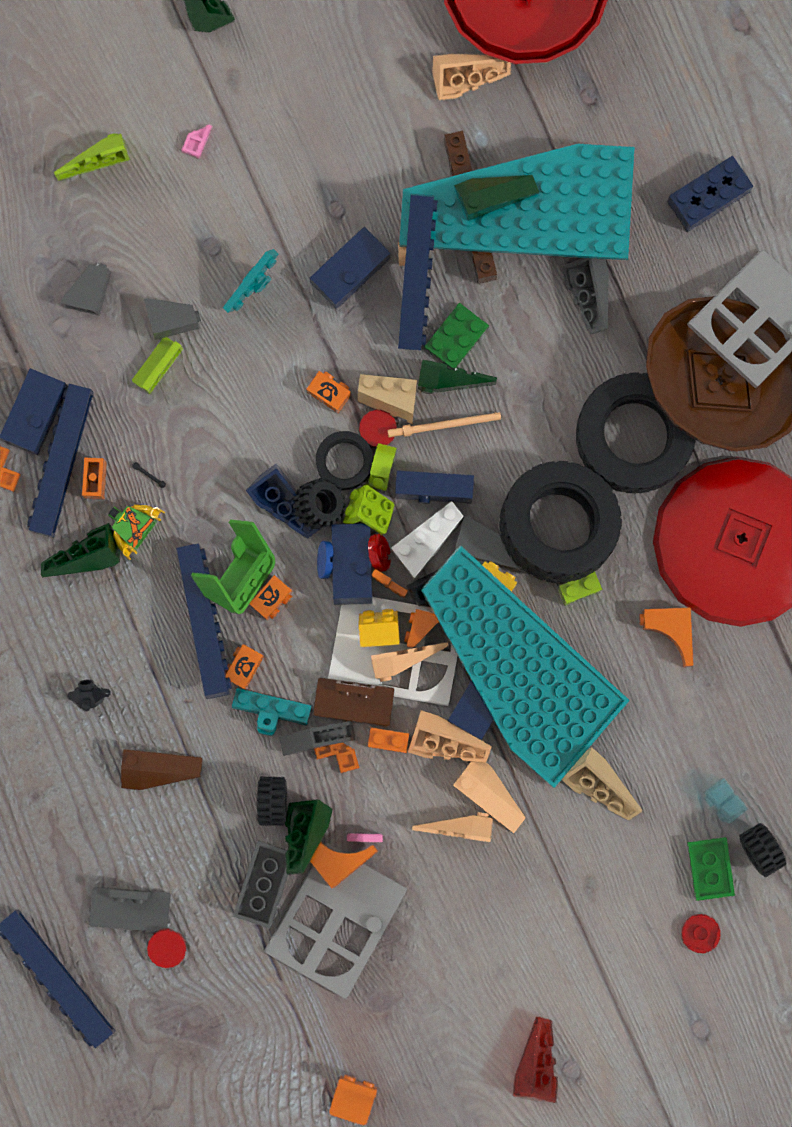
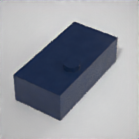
[310,226,391,310]
[0,368,68,456]
[395,471,474,504]
[332,524,373,605]
[448,680,494,740]

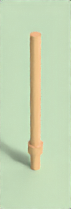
[388,412,501,437]

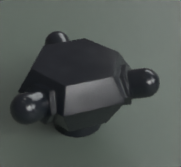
[67,679,111,712]

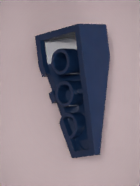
[246,464,320,539]

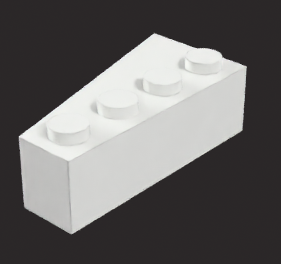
[391,501,464,581]

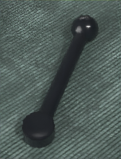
[132,462,166,488]

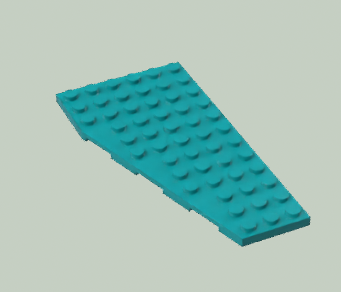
[399,144,635,260]
[421,546,630,788]

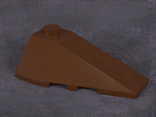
[121,749,203,790]

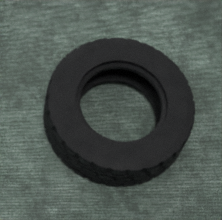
[576,372,696,494]
[499,461,622,583]

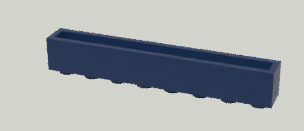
[398,193,438,351]
[27,384,94,538]
[176,543,232,700]
[0,910,116,1048]

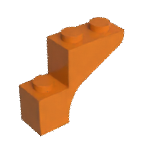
[404,609,439,648]

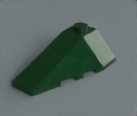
[184,0,235,33]
[454,175,540,221]
[418,359,497,394]
[41,523,120,578]
[285,799,333,875]

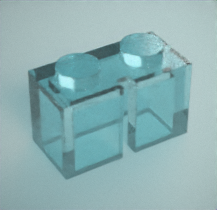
[703,778,748,823]

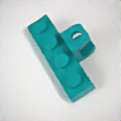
[223,249,279,313]
[232,688,311,736]

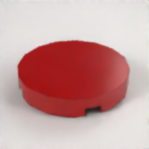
[359,410,397,448]
[368,534,391,572]
[681,914,721,954]
[147,928,187,968]

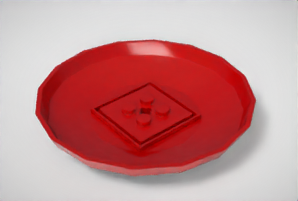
[653,456,792,627]

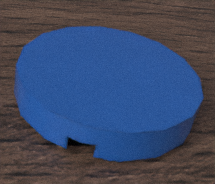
[317,541,333,579]

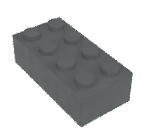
[233,841,289,929]

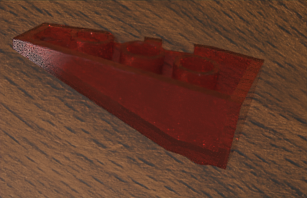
[513,1017,558,1103]

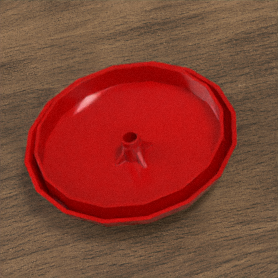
[444,0,608,64]

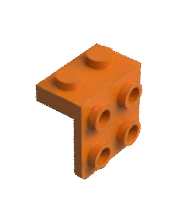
[329,1074,378,1125]

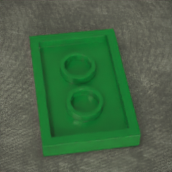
[424,303,489,369]
[687,837,735,901]

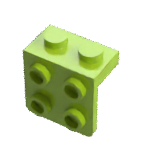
[343,484,394,535]

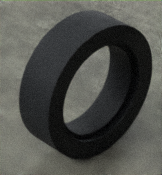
[316,431,373,490]

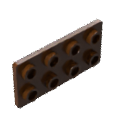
[313,677,395,726]

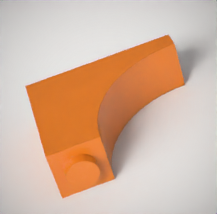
[639,608,693,667]
[310,842,378,888]

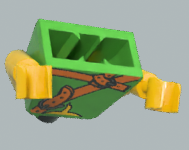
[108,505,165,560]

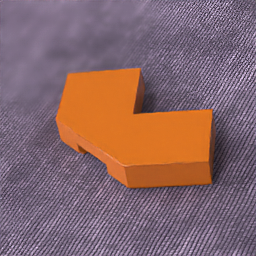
[0,446,21,492]
[372,569,408,598]
[314,743,359,773]

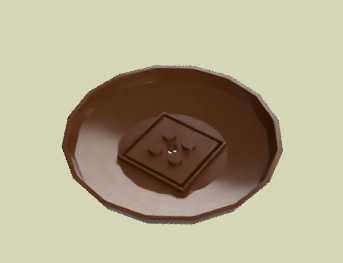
[646,296,792,451]

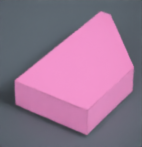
[181,125,212,159]
[347,833,383,842]

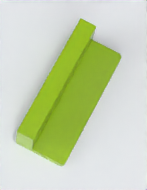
[132,337,183,394]

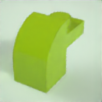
[368,443,397,491]

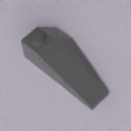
[562,258,609,334]

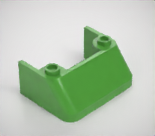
[191,519,275,614]

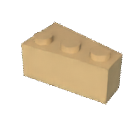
[358,374,417,424]

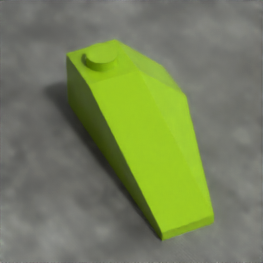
[54,133,130,181]

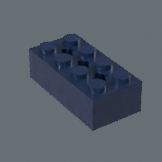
[667,155,754,232]

